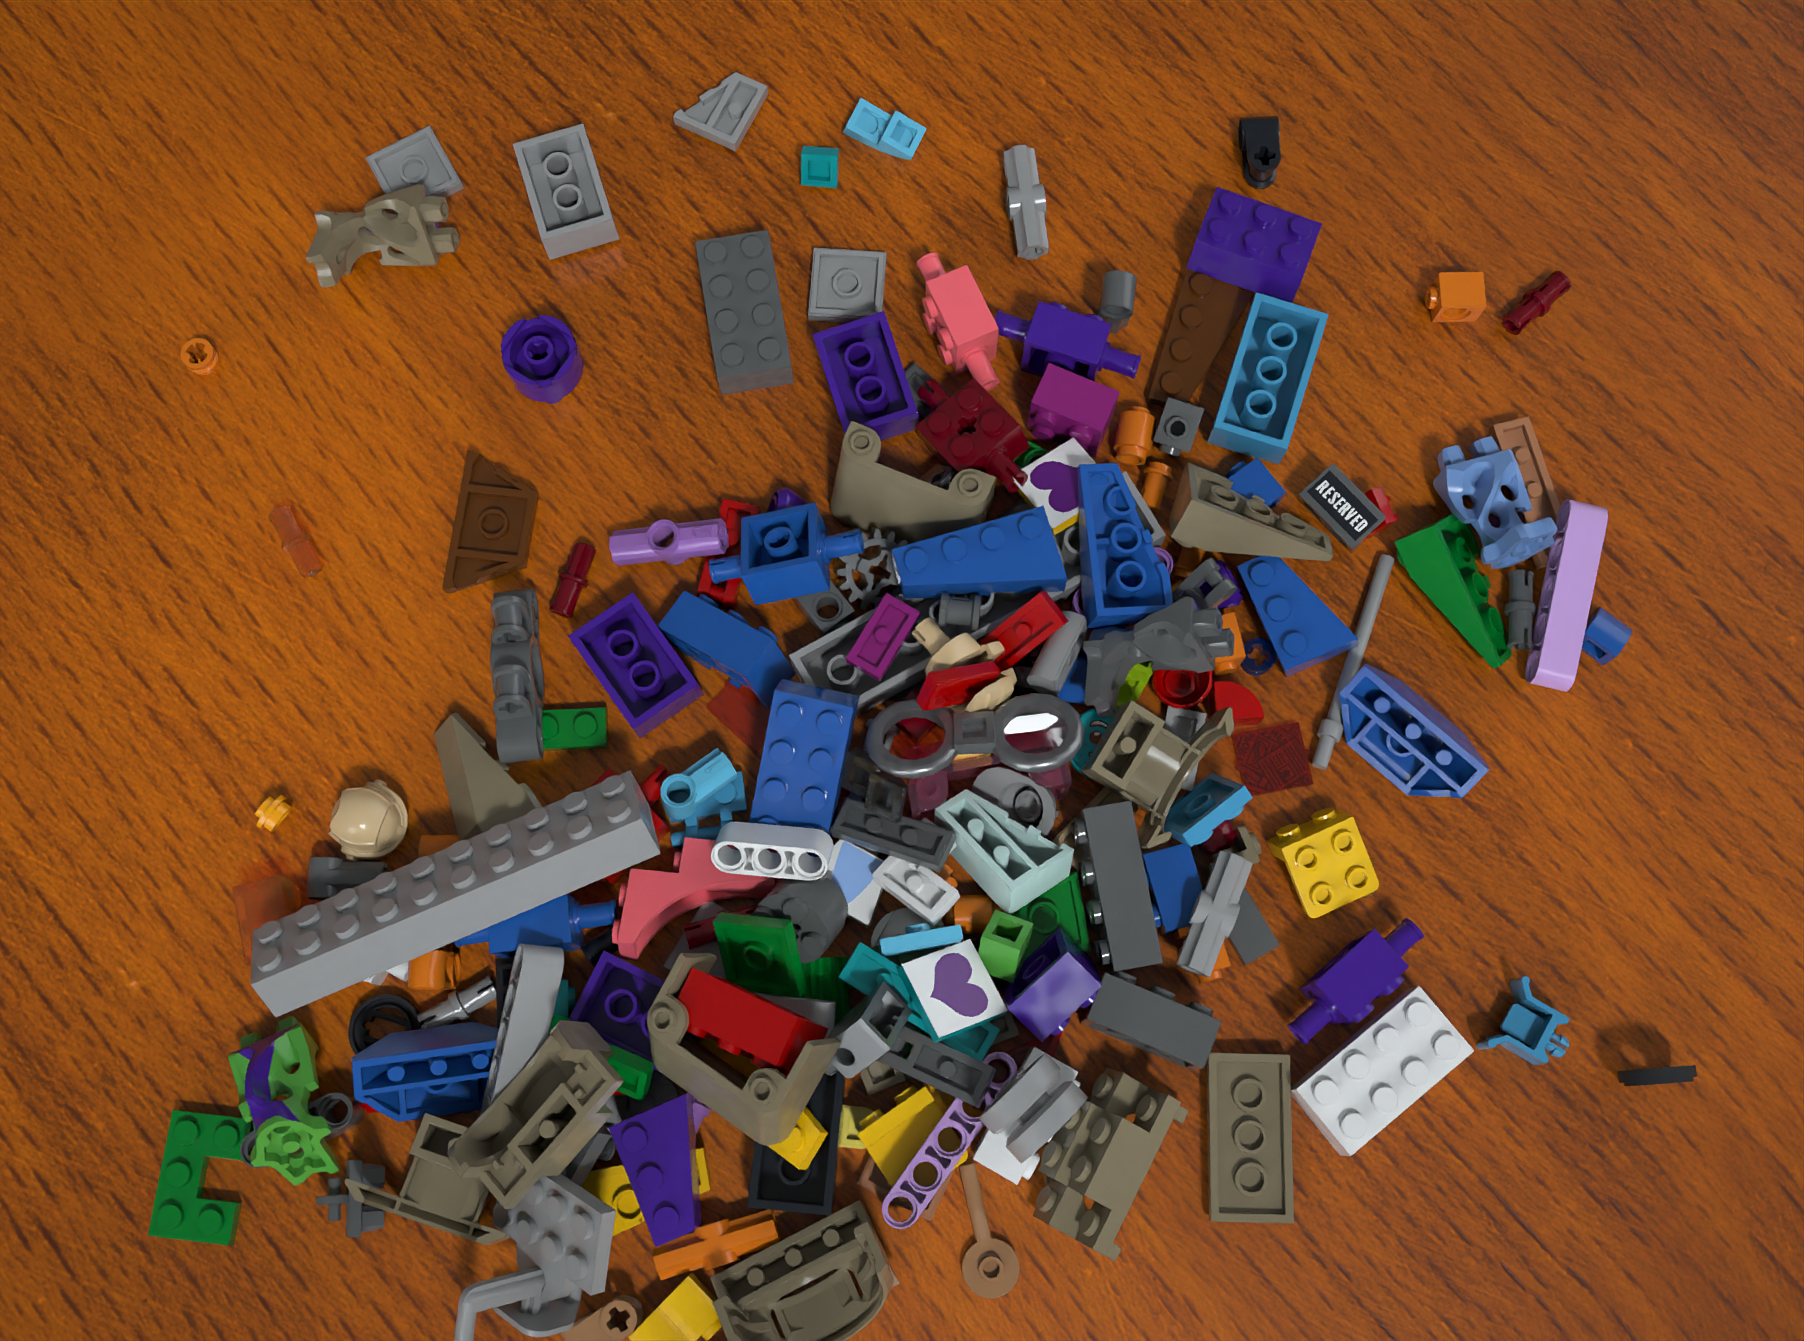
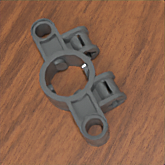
[490,588,545,764]

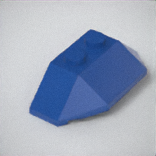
[1339,664,1490,798]
[351,1022,499,1122]

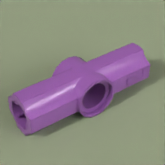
[609,518,729,566]

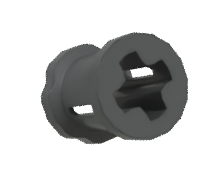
[938,592,982,631]

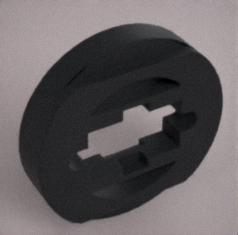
[348,994,424,1055]
[1617,1065,1697,1086]

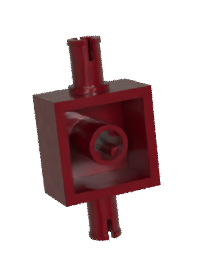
[915,378,1030,492]

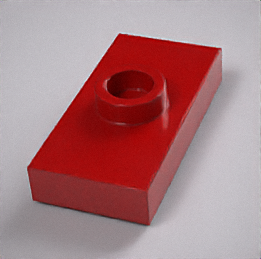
[916,661,1000,711]

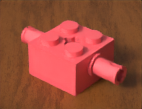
[917,252,1000,391]

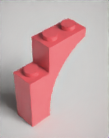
[612,837,778,960]

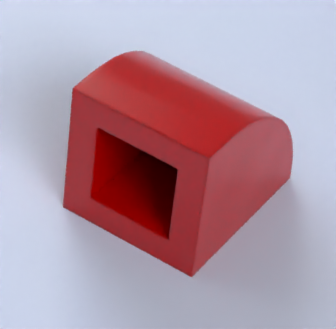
[1208,681,1264,727]

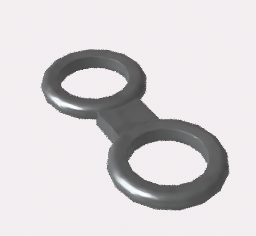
[866,693,1084,779]

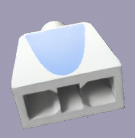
[820,839,884,929]

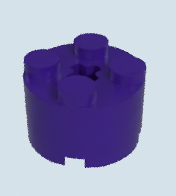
[501,315,584,404]

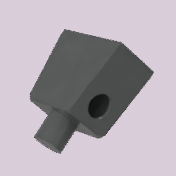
[825,981,912,1079]

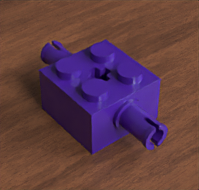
[995,301,1142,381]
[1287,918,1424,1045]

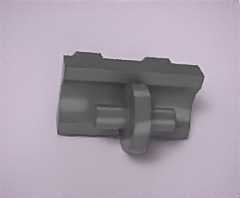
[316,1160,385,1238]

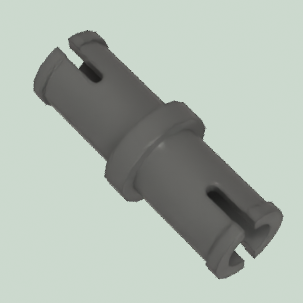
[1505,570,1537,650]

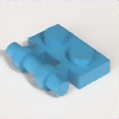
[669,771,749,848]

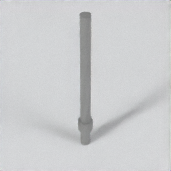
[1311,554,1395,770]

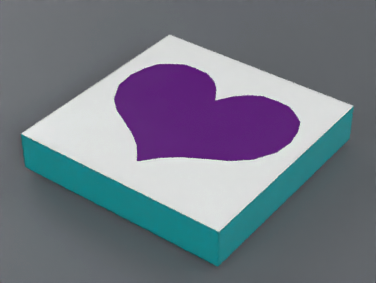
[897,939,1008,1043]

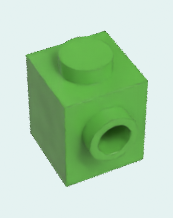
[978,910,1034,983]

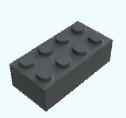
[695,230,794,395]
[1071,800,1163,972]

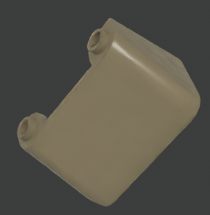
[830,421,996,545]

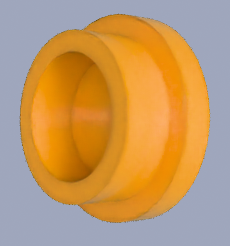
[255,795,292,832]

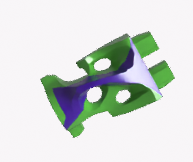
[228,1016,339,1186]

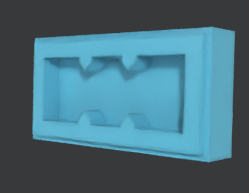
[877,923,963,957]

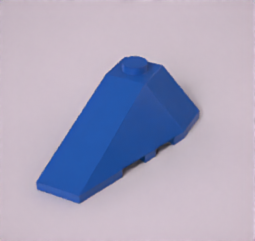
[1077,463,1173,628]

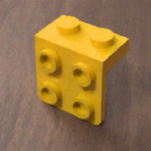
[1266,808,1379,918]
[857,1085,968,1202]

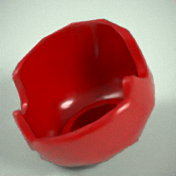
[1152,670,1213,709]

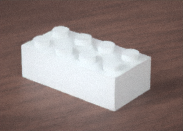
[1291,986,1474,1156]

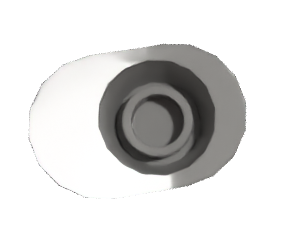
[971,767,1059,837]

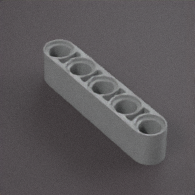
[480,943,564,1116]

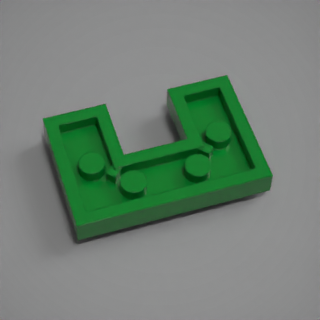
[148,1110,254,1245]

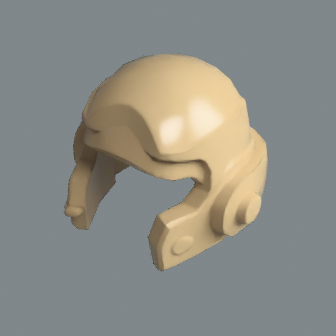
[328,779,409,862]

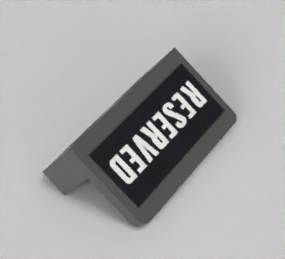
[1298,464,1385,553]

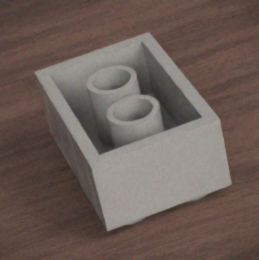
[513,124,619,260]

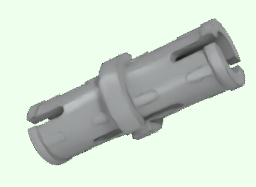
[417,974,496,1029]

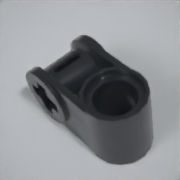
[1238,116,1281,189]

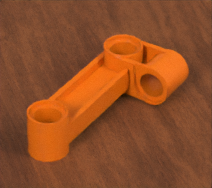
[407,834,461,990]

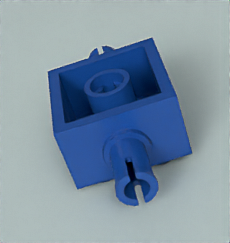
[709,502,864,605]
[454,893,618,958]

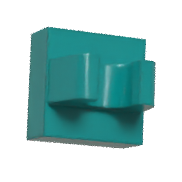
[801,145,839,188]

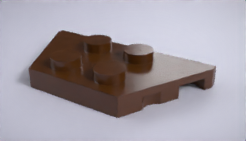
[442,450,539,593]

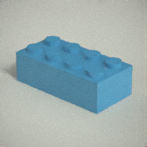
[1207,292,1329,465]

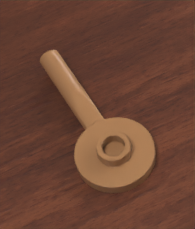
[959,1163,1020,1299]

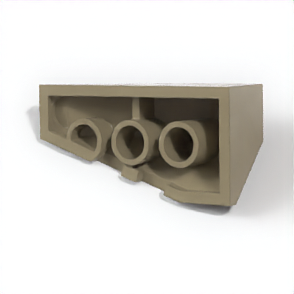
[1169,463,1333,561]
[434,713,542,841]

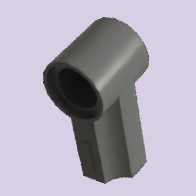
[1097,270,1137,333]
[306,857,389,901]

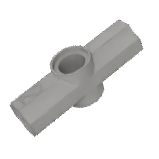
[1003,145,1049,260]
[1176,850,1253,978]

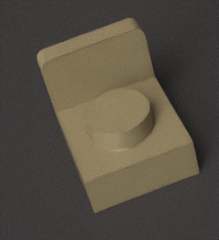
[1205,825,1262,878]

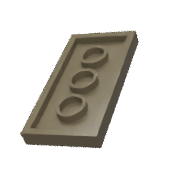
[1206,1053,1294,1223]

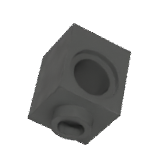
[796,580,855,637]

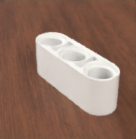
[711,822,834,881]

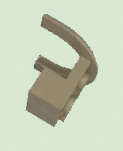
[1081,700,1234,848]
[344,1113,510,1246]

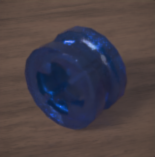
[1240,638,1276,676]

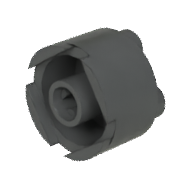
[752,878,848,963]

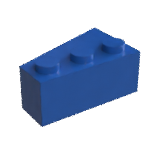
[1237,556,1359,677]
[657,590,795,710]

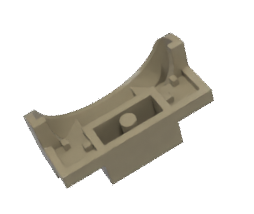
[448,1020,624,1209]
[1033,1067,1189,1261]

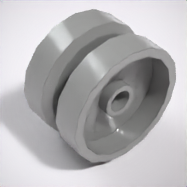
[979,1053,1088,1163]

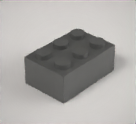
[1080,971,1222,1071]

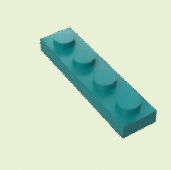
[838,942,1000,1062]

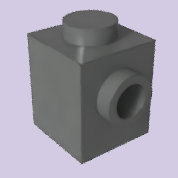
[1153,397,1204,457]

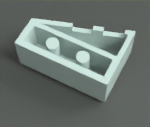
[934,789,1074,915]

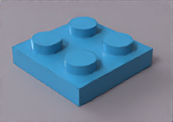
[1164,773,1253,847]

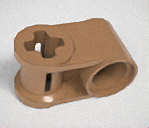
[560,1294,644,1341]

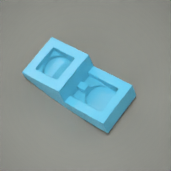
[842,98,927,160]

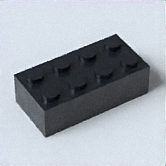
[747,1071,846,1215]

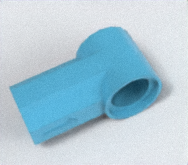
[660,748,738,820]

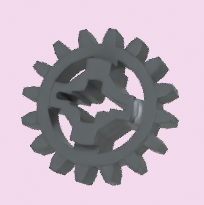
[834,527,908,610]

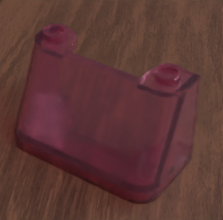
[902,729,1072,821]

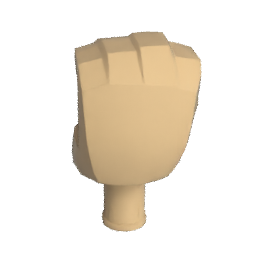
[912,617,1017,714]

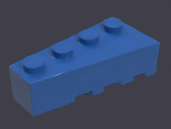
[892,506,1068,599]

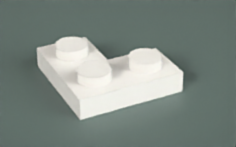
[872,817,960,927]

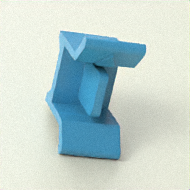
[1476,976,1570,1065]

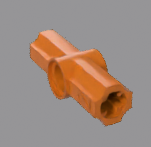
[652,1209,781,1280]

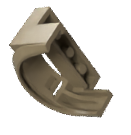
[710,1200,900,1341]

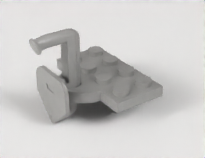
[454,1174,616,1341]

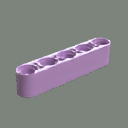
[1525,499,1608,692]
[882,1052,1017,1229]

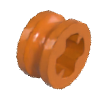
[180,338,220,376]

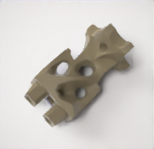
[306,184,460,288]

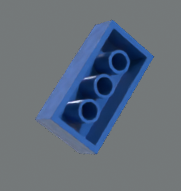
[749,679,860,857]

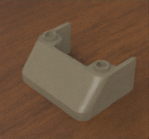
[647,953,841,1145]

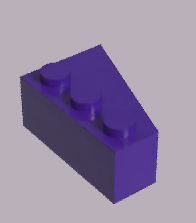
[609,1092,702,1247]

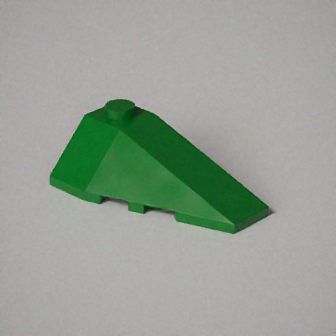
[1394,513,1513,669]

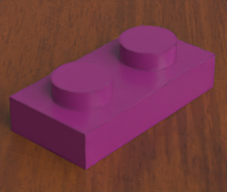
[846,593,920,682]

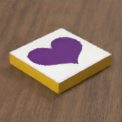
[1013,437,1096,536]

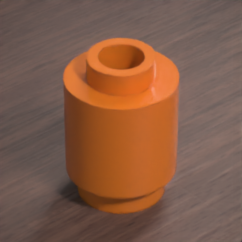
[1113,406,1156,465]
[946,894,1002,935]

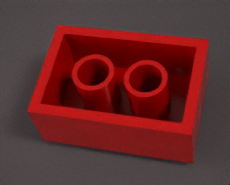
[678,967,829,1076]

